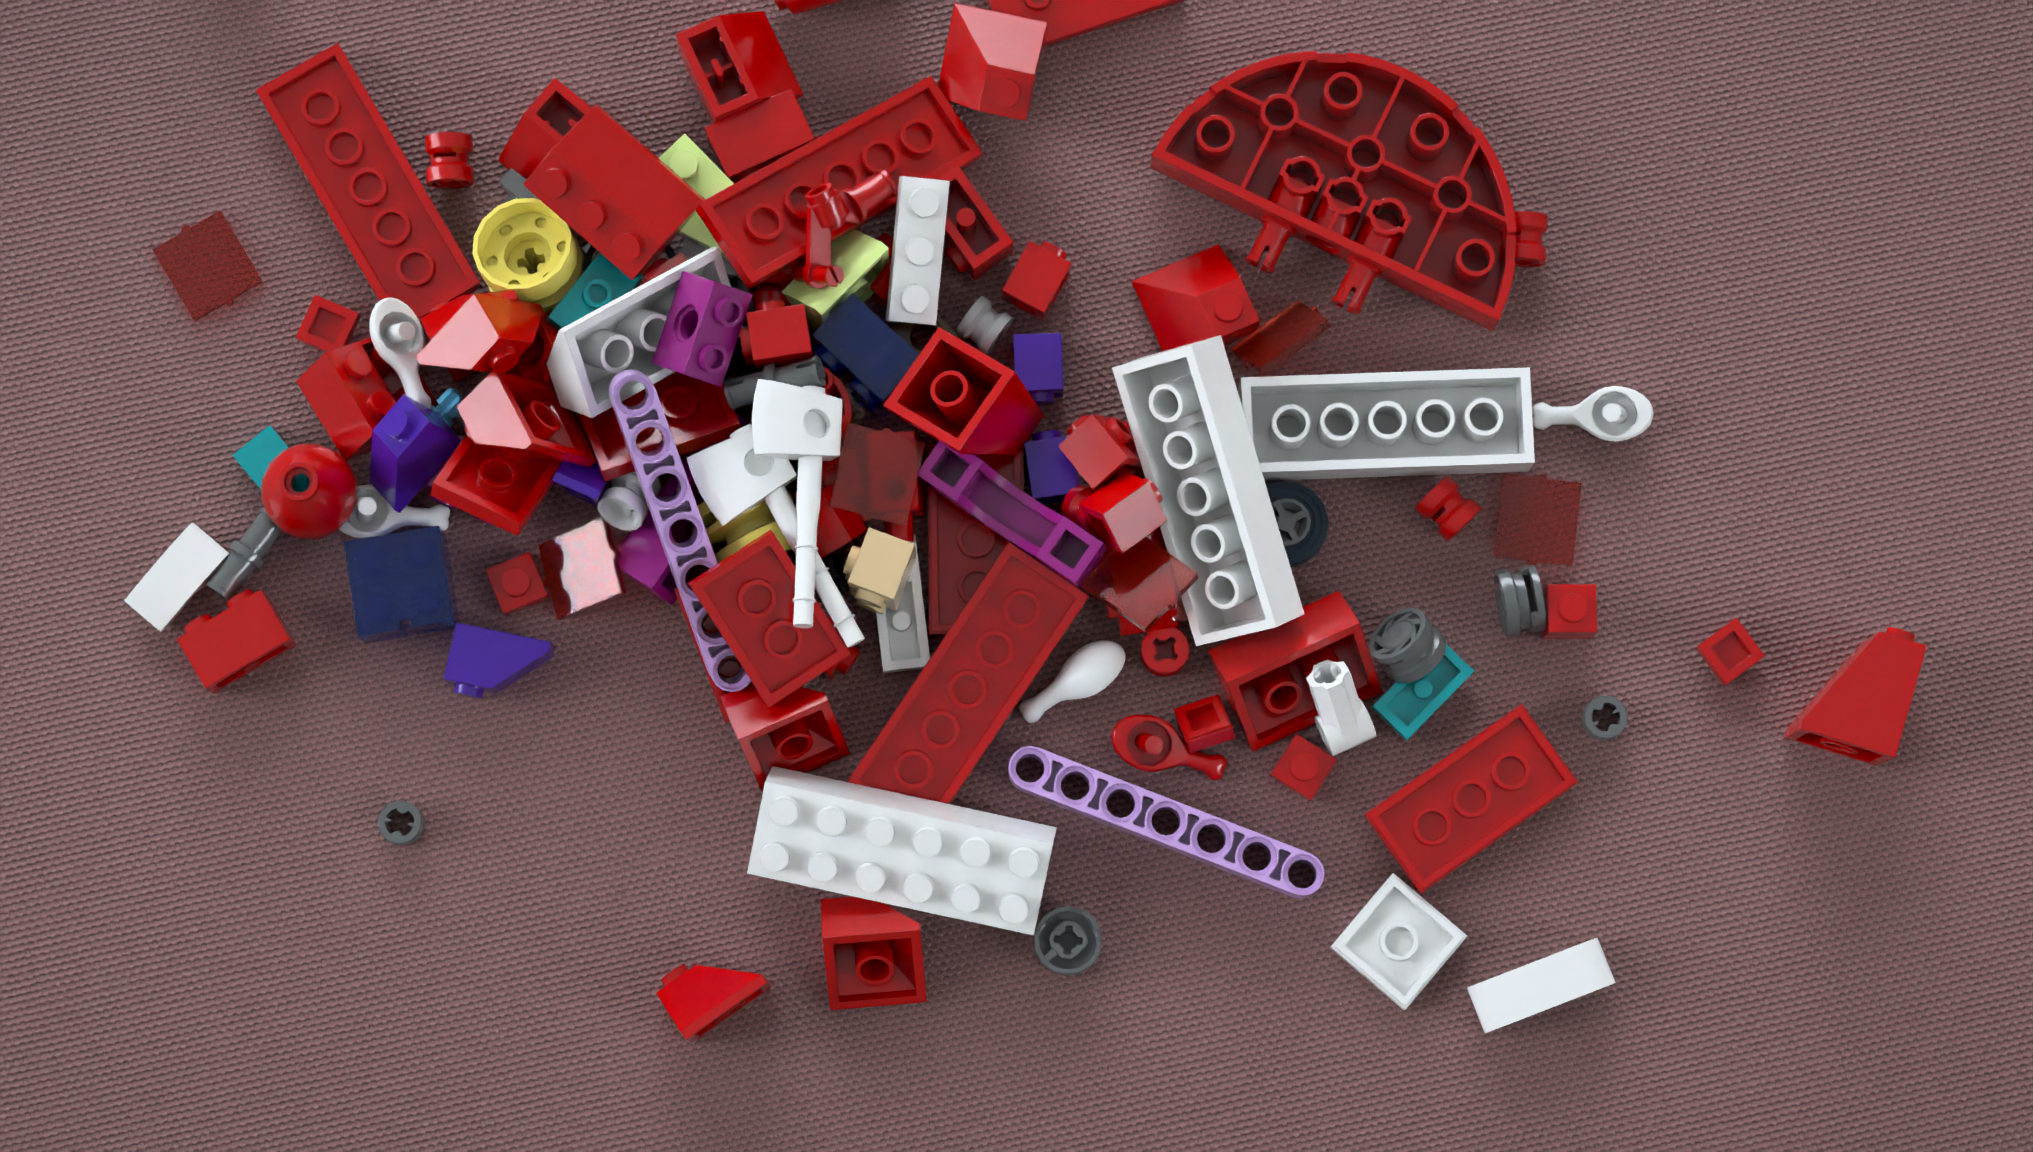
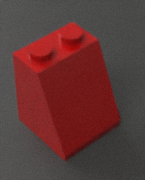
[883,327,1044,454]
[1784,627,1927,766]

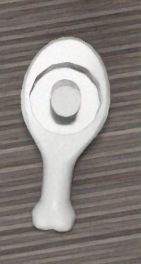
[369,298,431,409]
[1532,386,1654,442]
[339,485,450,539]
[1019,640,1126,723]

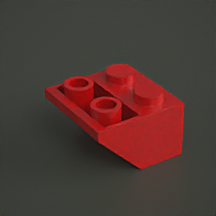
[675,11,803,124]
[498,78,592,180]
[296,337,438,461]

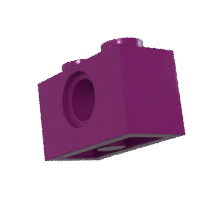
[652,271,752,387]

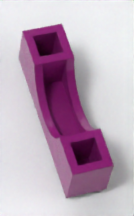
[611,415,752,606]
[916,441,1107,589]

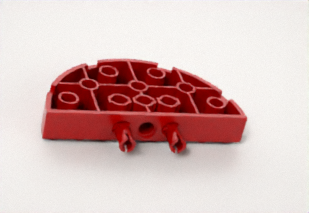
[1150,51,1517,331]

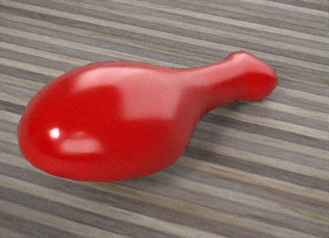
[1111,714,1228,781]

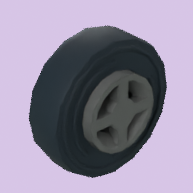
[1266,481,1329,567]

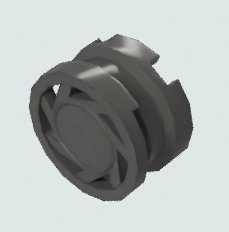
[1494,565,1546,637]
[1368,608,1446,684]
[1034,906,1102,976]

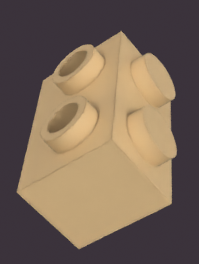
[843,527,917,614]

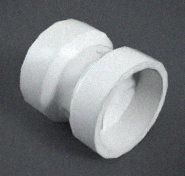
[598,471,661,531]

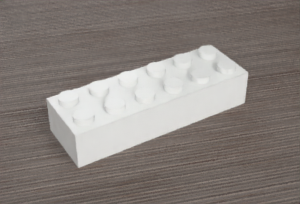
[1112,335,1304,646]
[1238,367,1535,481]
[747,766,1057,935]

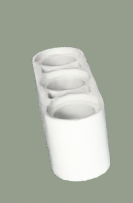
[1467,937,1616,1033]

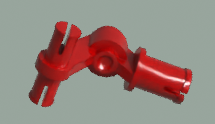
[792,169,897,289]

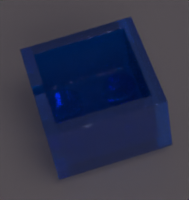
[812,293,919,417]
[343,526,460,643]

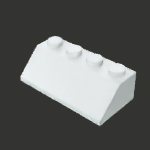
[547,246,743,418]

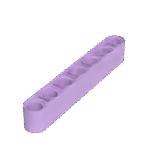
[608,369,751,692]
[1008,746,1325,899]

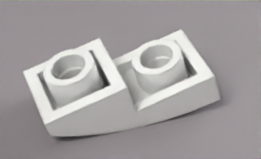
[124,523,229,632]

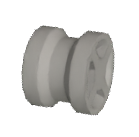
[955,296,1014,355]

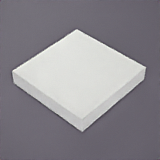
[1330,873,1467,1010]

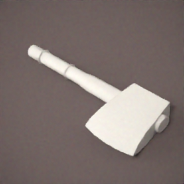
[752,379,843,628]
[686,424,865,648]

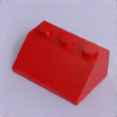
[523,105,706,280]
[1208,591,1383,752]

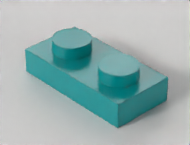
[1371,644,1474,741]

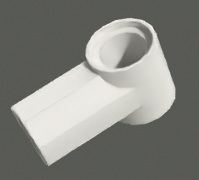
[1306,660,1377,756]

